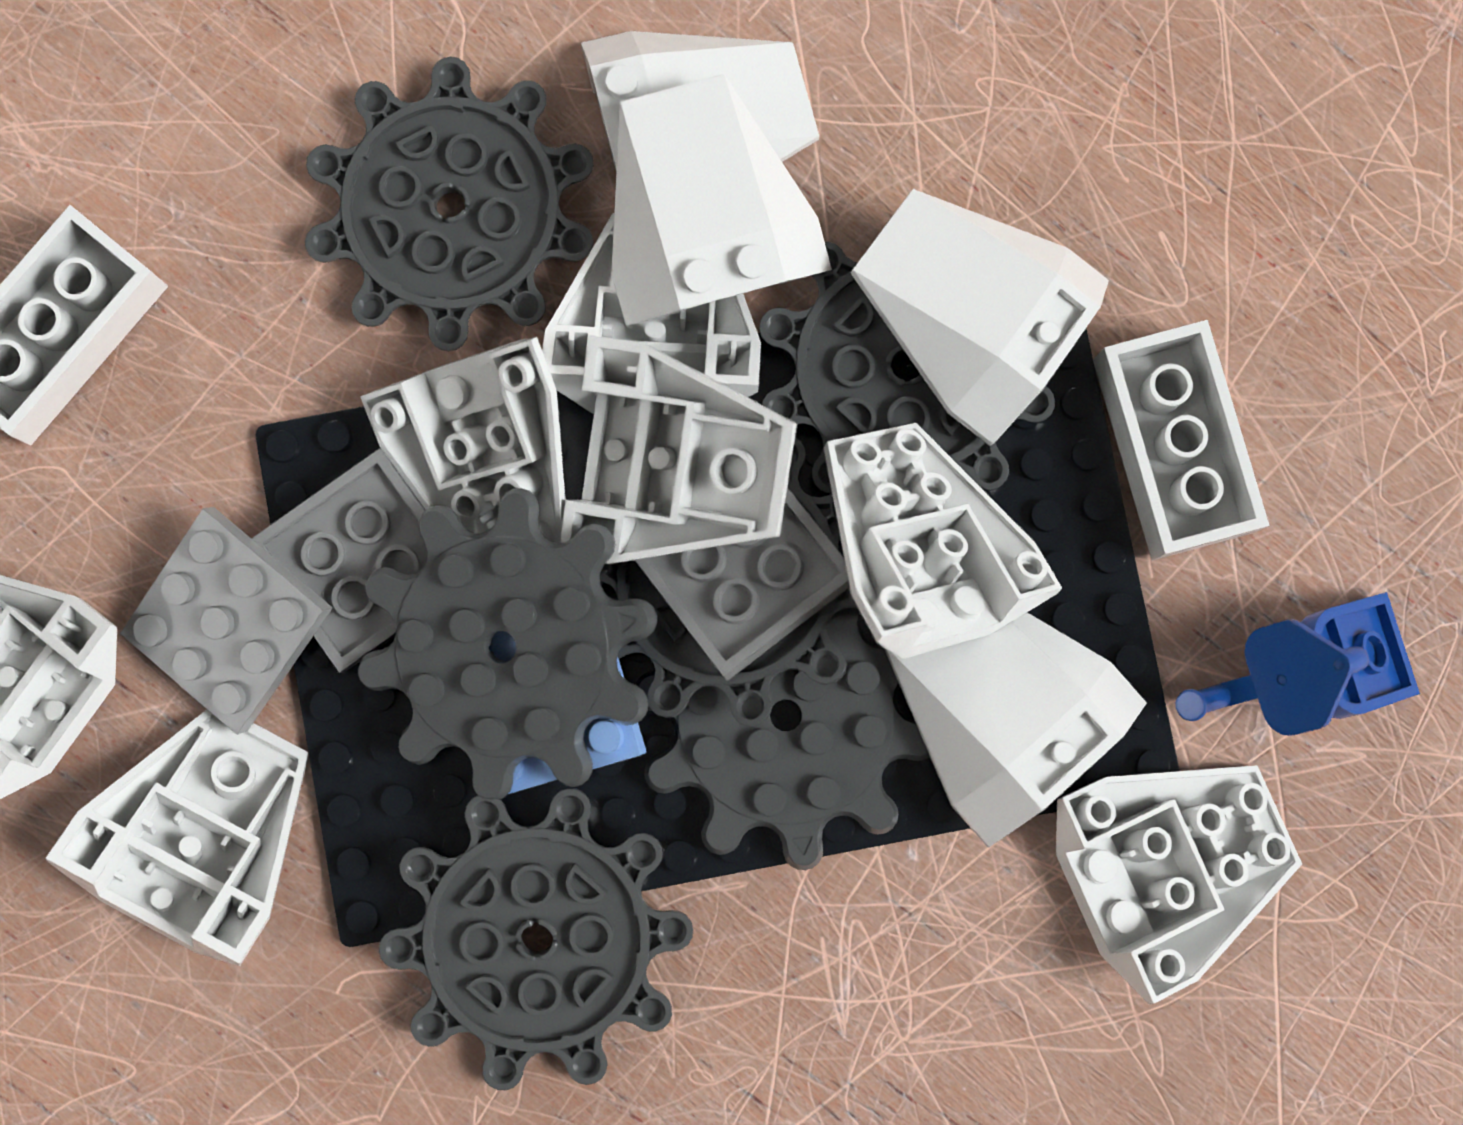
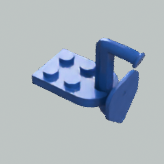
[1175,592,1420,736]

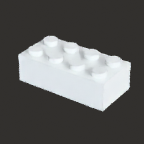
[0,205,168,445]
[1093,320,1270,561]

